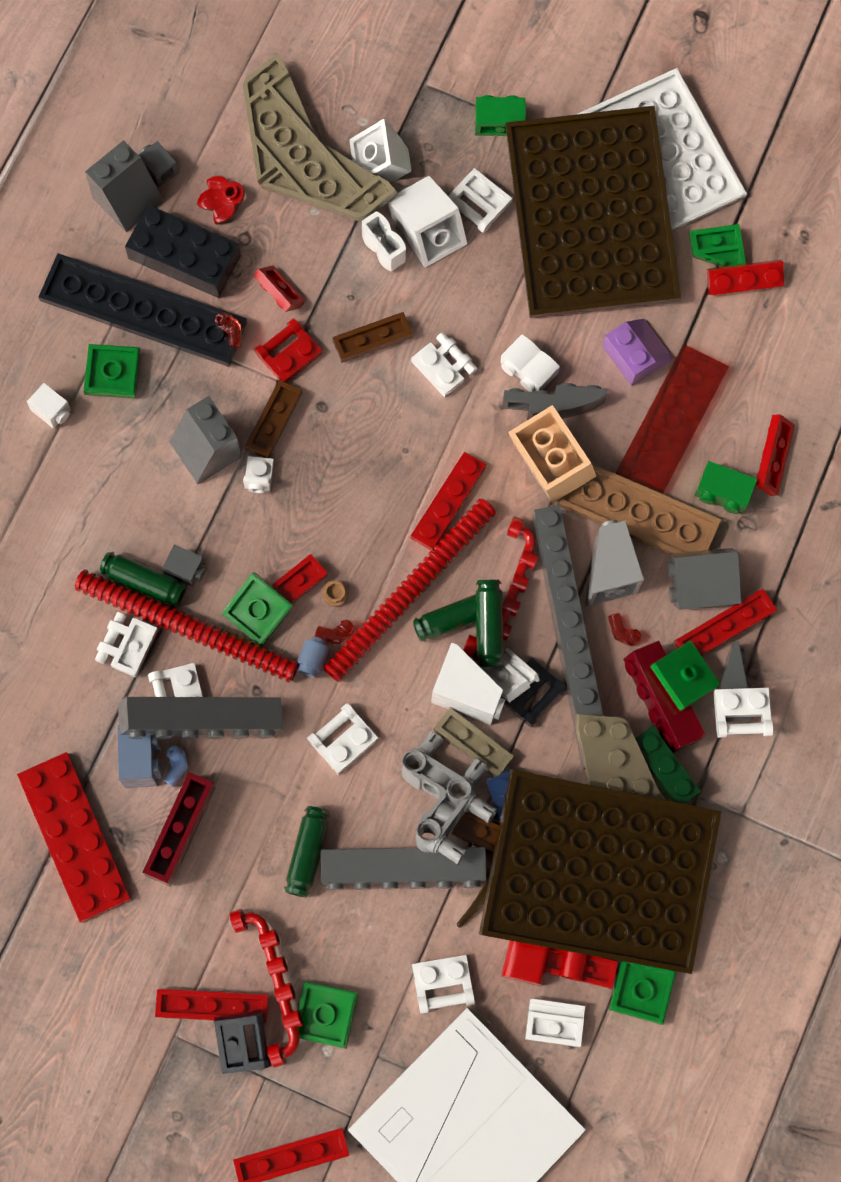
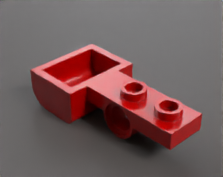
[501,940,618,990]

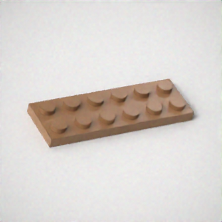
[557,464,721,555]

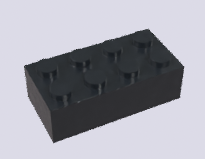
[125,204,241,298]

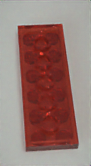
[615,344,729,494]

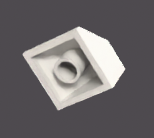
[349,119,412,182]

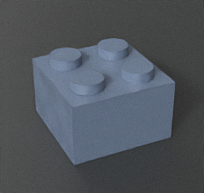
[117,725,162,788]

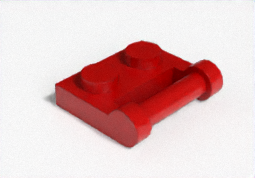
[254,318,322,383]

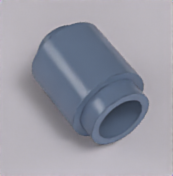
[297,637,330,678]

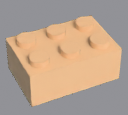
[508,405,596,503]

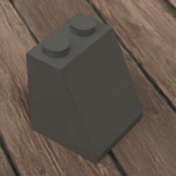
[85,140,163,232]
[170,396,241,484]

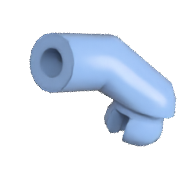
[163,745,188,787]

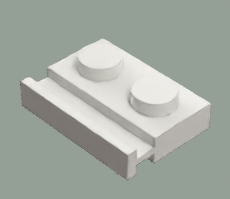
[480,648,540,703]
[525,999,585,1047]

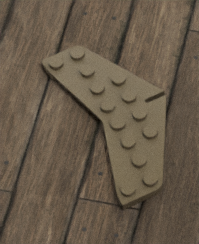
[243,54,398,221]
[575,714,662,799]

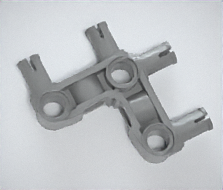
[401,731,497,865]

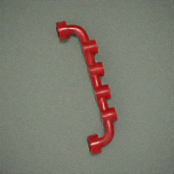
[463,516,538,658]
[230,909,303,1068]

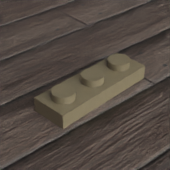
[434,708,514,777]

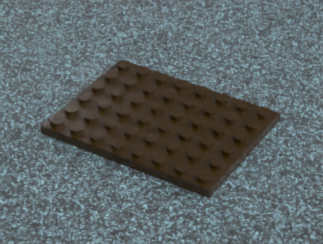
[505,106,681,318]
[479,769,722,974]

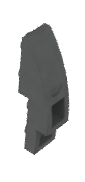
[502,383,608,420]

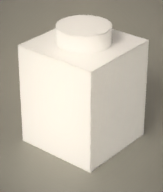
[27,383,71,428]

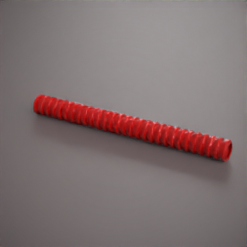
[324,499,496,682]
[75,569,299,683]

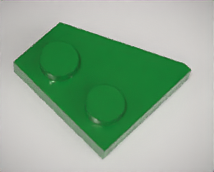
[689,224,746,267]

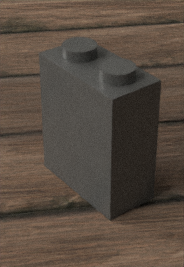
[667,548,741,610]

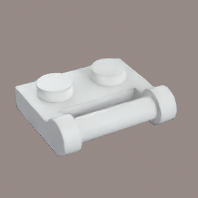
[448,168,512,233]
[148,663,203,697]
[714,688,773,738]
[307,703,378,775]
[412,955,475,1014]

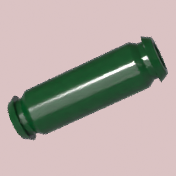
[100,551,186,605]
[475,579,504,667]
[413,594,476,642]
[284,806,330,898]

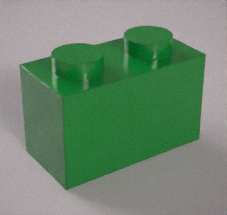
[475,95,526,136]
[694,461,757,514]

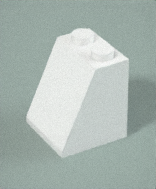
[387,176,467,268]
[431,643,505,725]

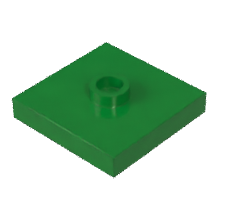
[83,344,141,398]
[221,572,295,646]
[650,640,720,711]
[609,961,676,1025]
[298,982,359,1049]

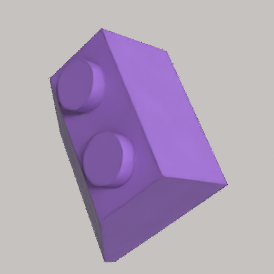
[602,318,673,386]

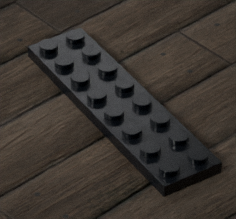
[38,253,247,367]

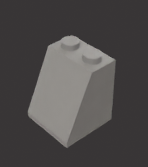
[586,520,644,607]

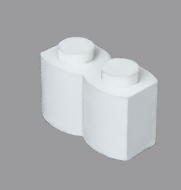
[362,212,406,271]
[501,335,560,392]

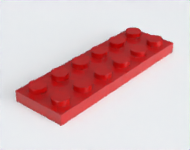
[17,752,131,923]

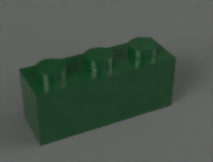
[635,726,701,804]

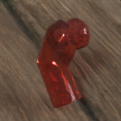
[215,312,242,348]
[608,613,641,646]
[315,620,354,644]

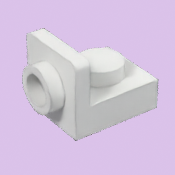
[243,456,274,493]

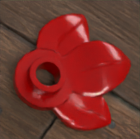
[197,176,245,224]

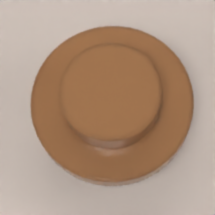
[322,580,348,607]

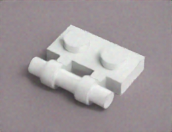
[411,332,477,397]
[95,612,158,677]

